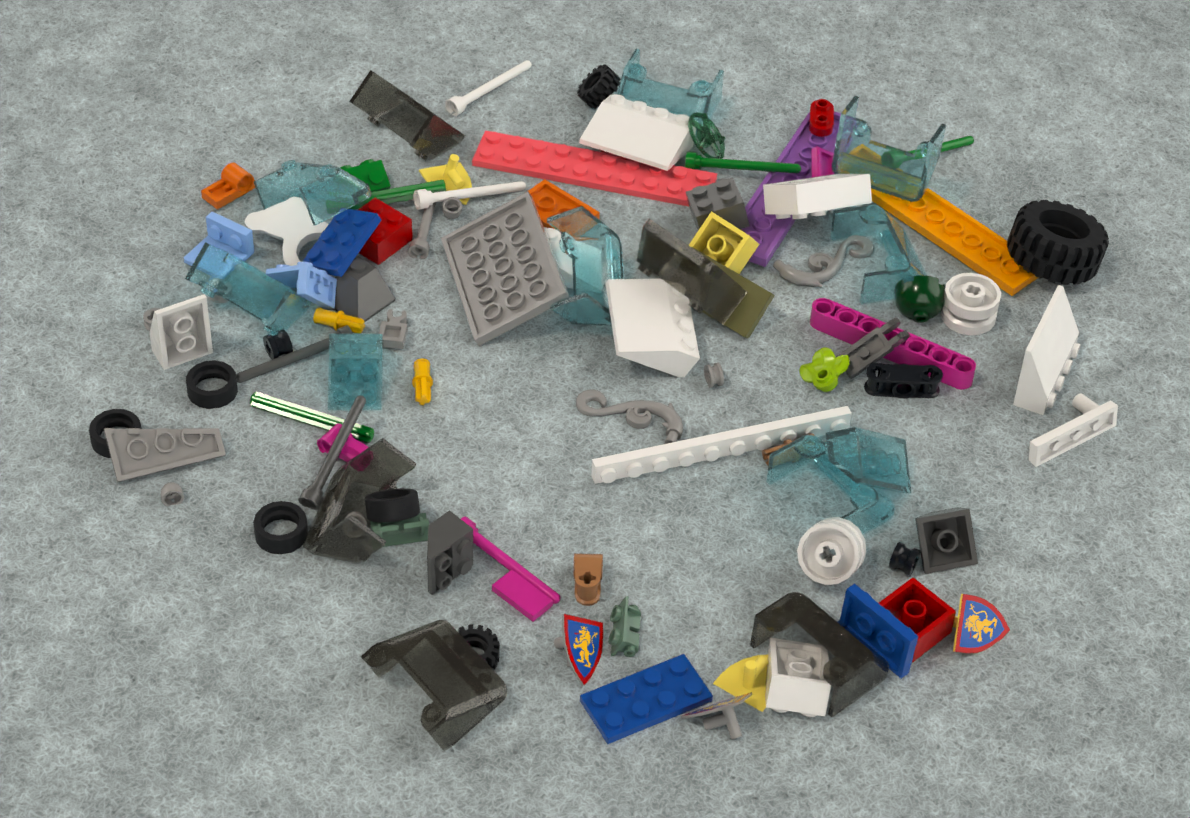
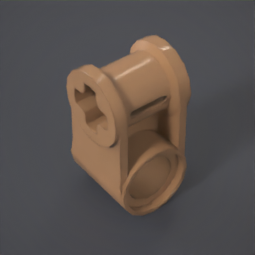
[574,553,603,606]

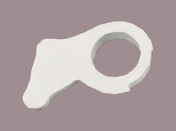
[245,196,333,276]

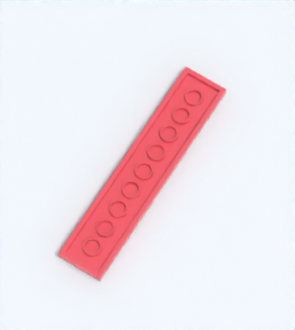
[472,130,717,207]

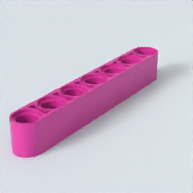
[810,298,976,390]

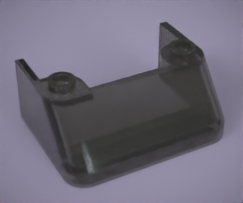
[349,70,466,161]
[636,218,748,325]
[303,438,416,563]

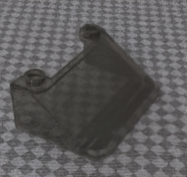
[360,620,507,751]

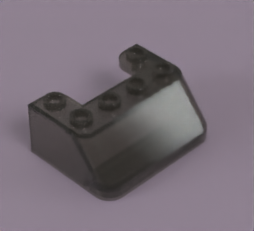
[750,592,889,717]

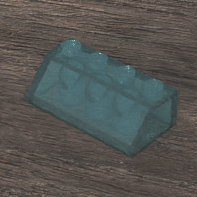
[824,427,911,494]

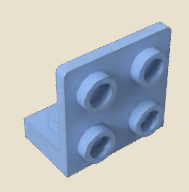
[184,212,254,281]
[266,262,337,310]

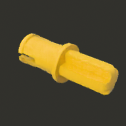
[313,307,365,334]
[412,358,433,405]

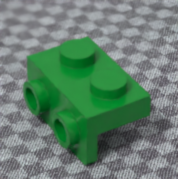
[333,159,391,197]

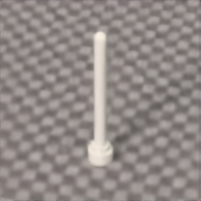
[445,60,532,116]
[413,181,526,210]

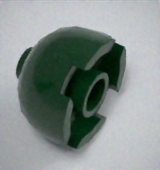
[894,275,945,323]

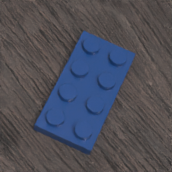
[580,654,713,744]

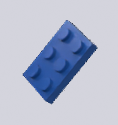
[302,208,381,277]
[838,584,918,678]

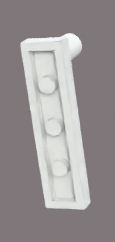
[1029,393,1118,467]

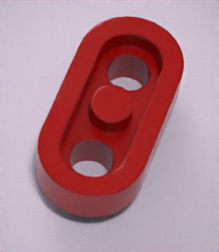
[809,99,834,137]

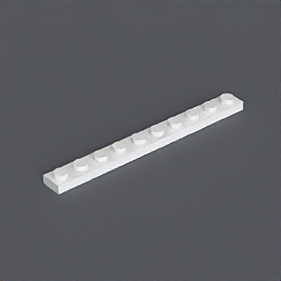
[591,406,852,484]

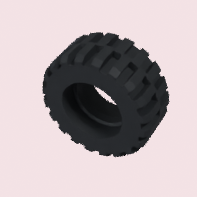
[1007,200,1109,285]

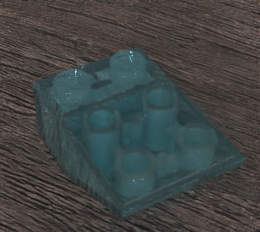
[328,334,384,410]

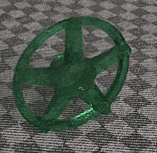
[688,112,725,159]

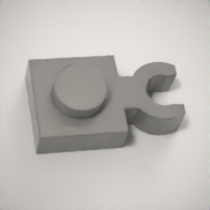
[377,309,408,349]

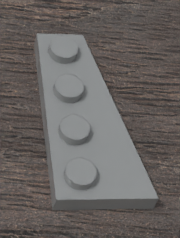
[104,428,226,483]

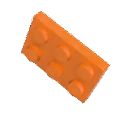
[527,179,600,237]

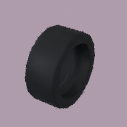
[186,360,238,409]
[89,409,142,458]
[364,488,420,522]
[253,501,308,555]

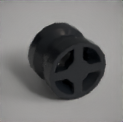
[263,329,293,360]
[889,542,921,576]

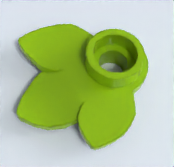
[799,347,849,392]

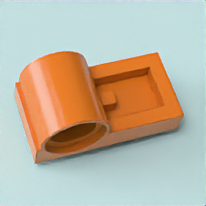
[201,162,256,210]

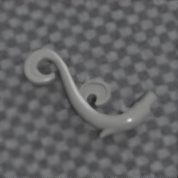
[773,235,874,288]
[576,389,683,444]

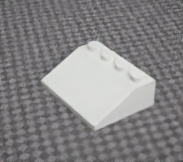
[579,94,698,171]
[605,278,700,377]
[1013,285,1081,415]

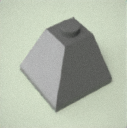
[334,256,395,322]
[915,507,978,574]

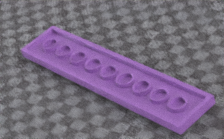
[740,111,857,267]

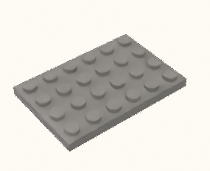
[441,192,570,346]

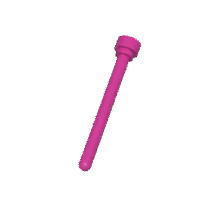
[461,516,560,604]

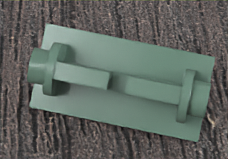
[370,513,429,548]
[608,596,641,657]

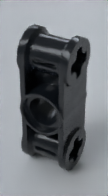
[864,363,943,399]

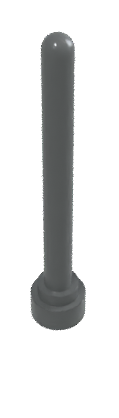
[236,325,355,383]
[298,395,366,510]

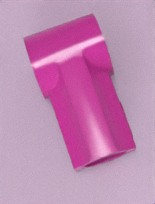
[317,423,374,470]

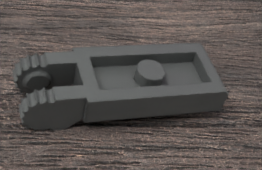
[836,317,910,379]

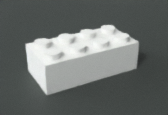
[763,174,872,219]

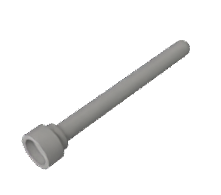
[408,202,436,259]

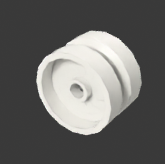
[940,273,1001,335]
[797,517,867,585]

